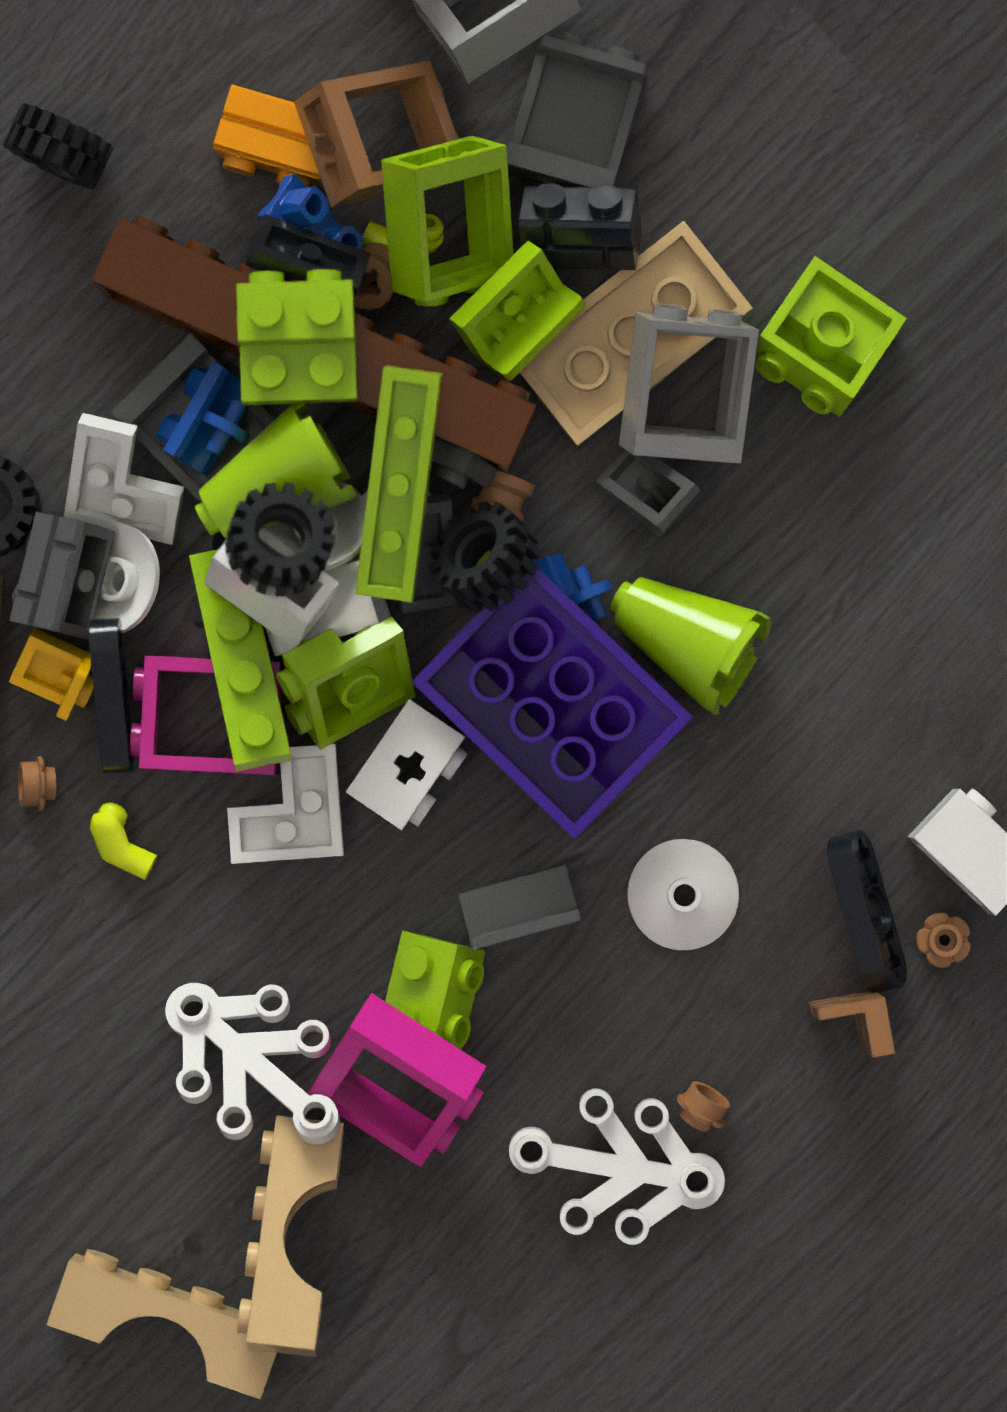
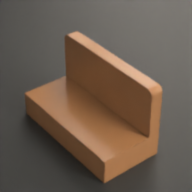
[807,991,895,1058]

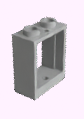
[411,0,582,84]
[619,304,759,464]

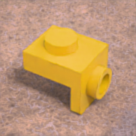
[9,627,94,721]

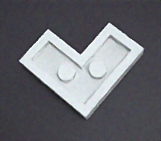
[64,413,184,545]
[227,744,344,864]

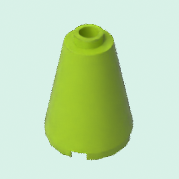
[194,403,359,539]
[610,577,772,716]

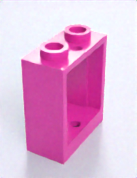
[130,656,283,775]
[307,993,486,1167]

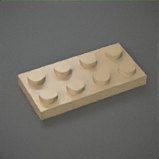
[519,221,753,448]

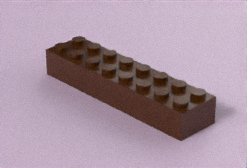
[91,216,536,474]

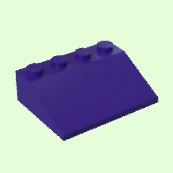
[412,567,693,840]

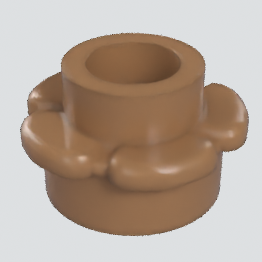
[18,756,56,812]
[916,912,971,968]
[677,1081,730,1132]

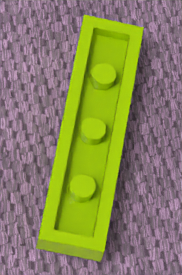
[355,365,443,602]
[189,549,291,772]

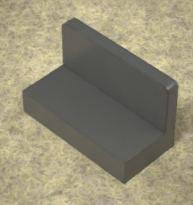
[458,864,581,950]

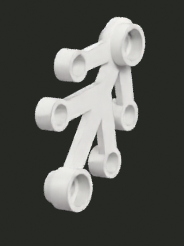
[165,983,340,1145]
[509,1088,725,1245]

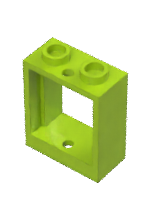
[381,136,514,307]

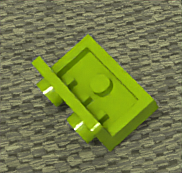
[449,241,585,381]
[385,930,485,1050]

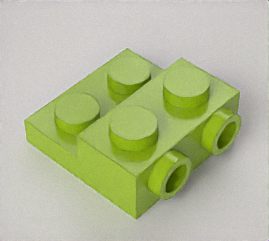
[755,256,907,417]
[236,269,358,405]
[276,616,416,750]

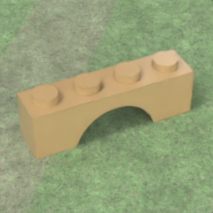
[237,1115,344,1357]
[47,1249,277,1400]

